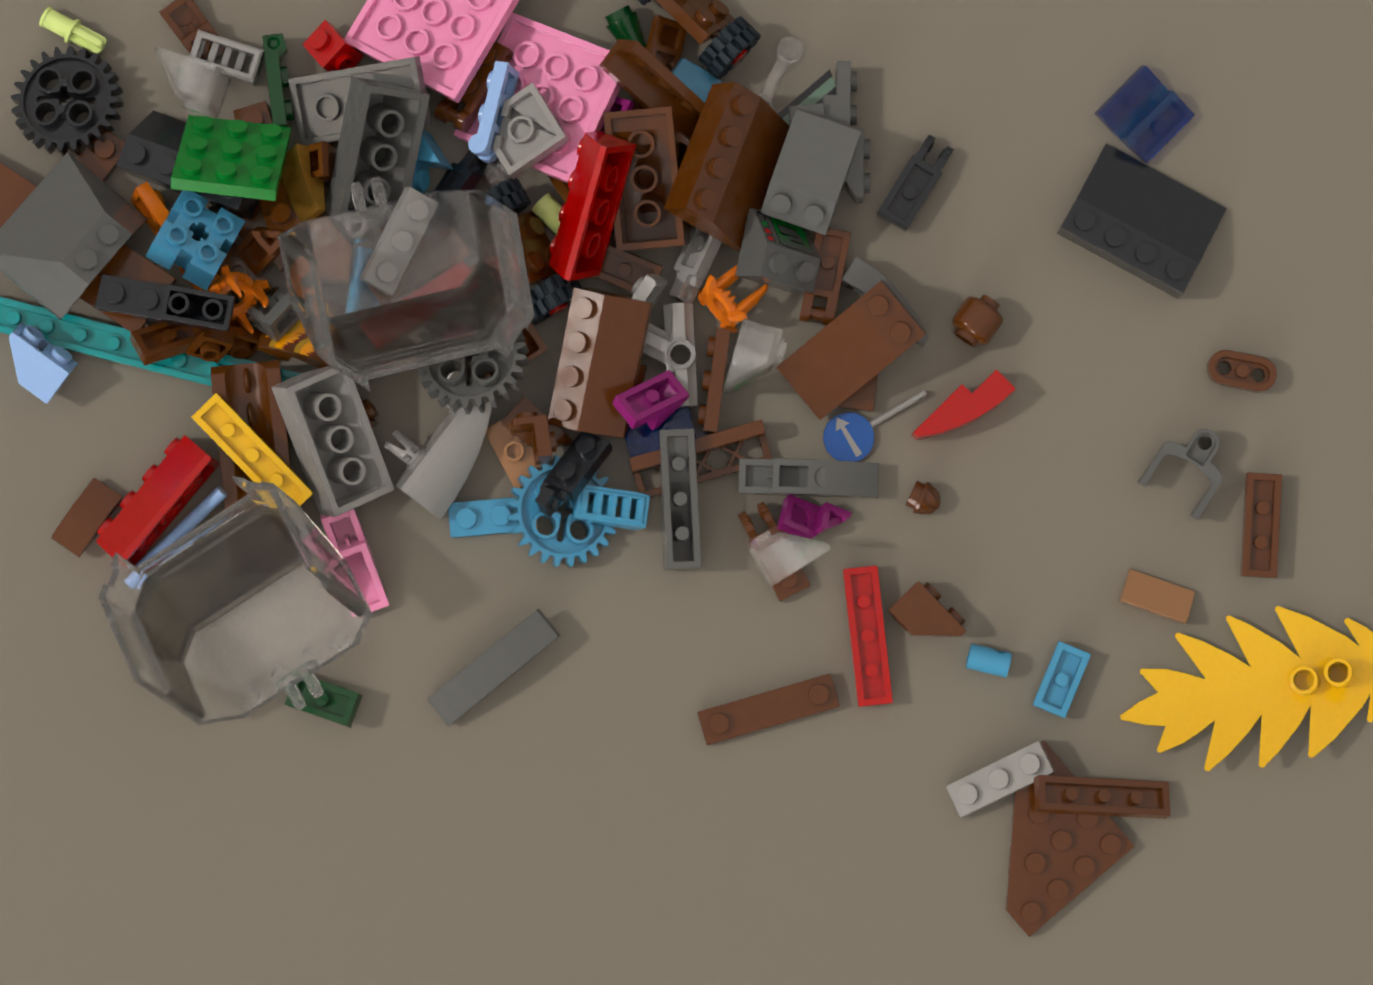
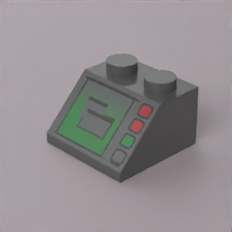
[735,208,820,293]

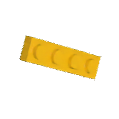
[191,393,314,517]

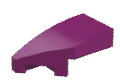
[777,495,852,539]

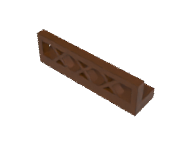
[599,39,705,138]
[629,419,772,498]

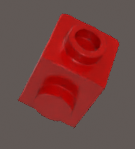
[302,20,363,72]

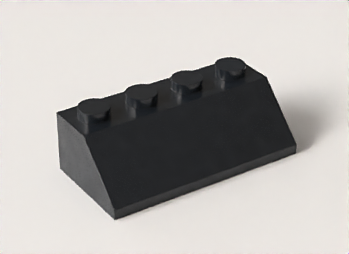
[116,110,259,219]

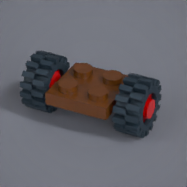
[638,0,761,79]
[464,178,582,325]

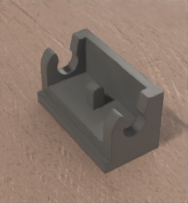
[247,263,323,342]

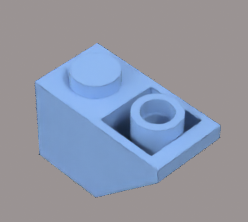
[9,322,78,404]

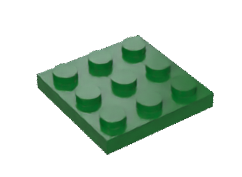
[171,115,291,201]

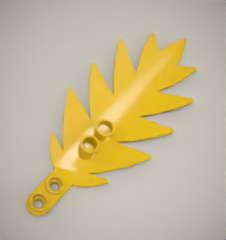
[1120,606,1373,771]

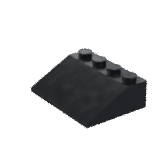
[1057,143,1227,299]

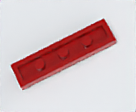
[842,565,893,707]

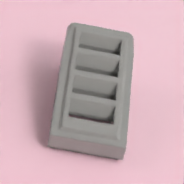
[187,30,265,86]

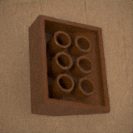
[664,82,790,252]

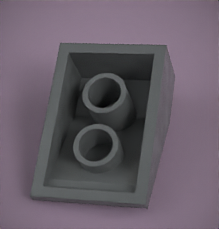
[760,108,862,235]

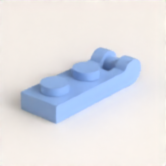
[468,61,519,163]

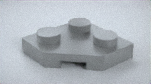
[492,82,570,179]

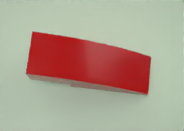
[911,369,1016,440]

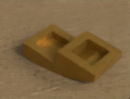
[282,143,325,225]

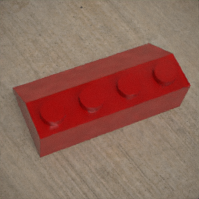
[549,131,636,281]
[95,435,220,569]

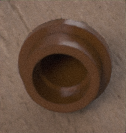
[905,481,940,514]

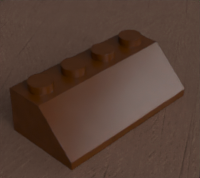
[548,287,653,438]

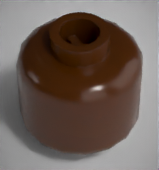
[952,294,1003,348]

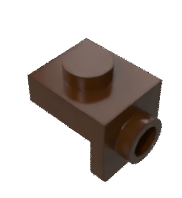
[509,411,557,465]

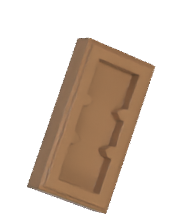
[486,419,540,488]

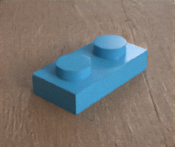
[448,497,518,538]
[1032,641,1091,719]

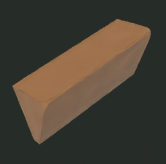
[1118,569,1195,624]

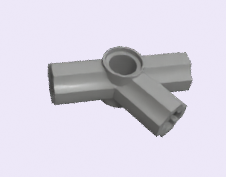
[643,303,698,409]

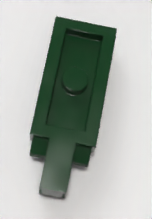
[262,33,294,127]

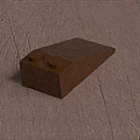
[603,106,690,251]
[776,279,927,420]

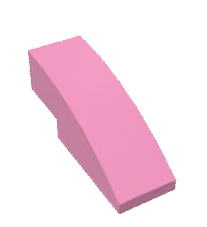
[320,508,389,617]

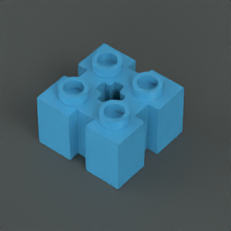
[145,190,245,291]

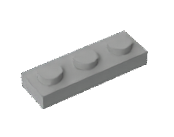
[359,187,439,296]
[946,741,1056,818]

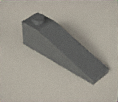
[659,428,702,571]

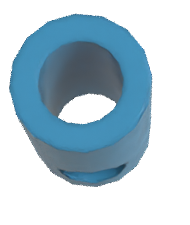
[965,643,1012,678]

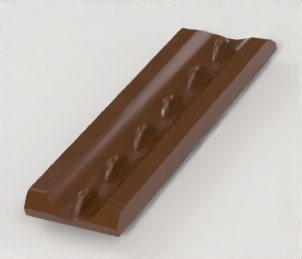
[211,360,302,573]

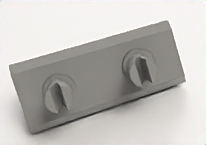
[384,377,492,520]

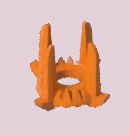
[209,264,270,334]
[698,264,768,333]

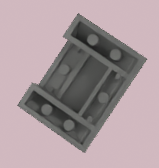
[0,152,148,320]

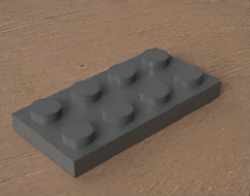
[288,56,432,146]

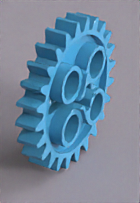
[507,455,619,568]

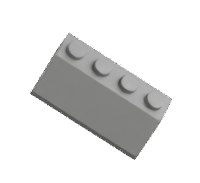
[271,361,395,517]

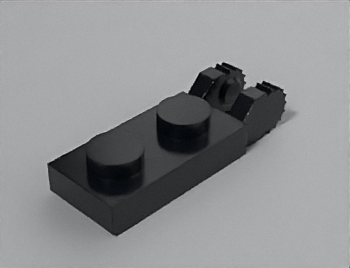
[877,135,954,232]

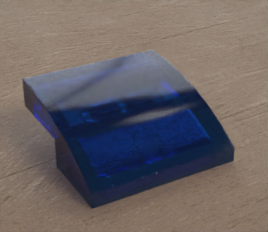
[1094,65,1195,163]

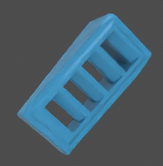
[572,485,650,531]

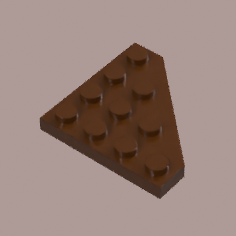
[1005,740,1135,937]

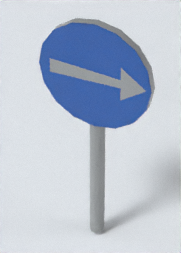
[823,390,928,462]

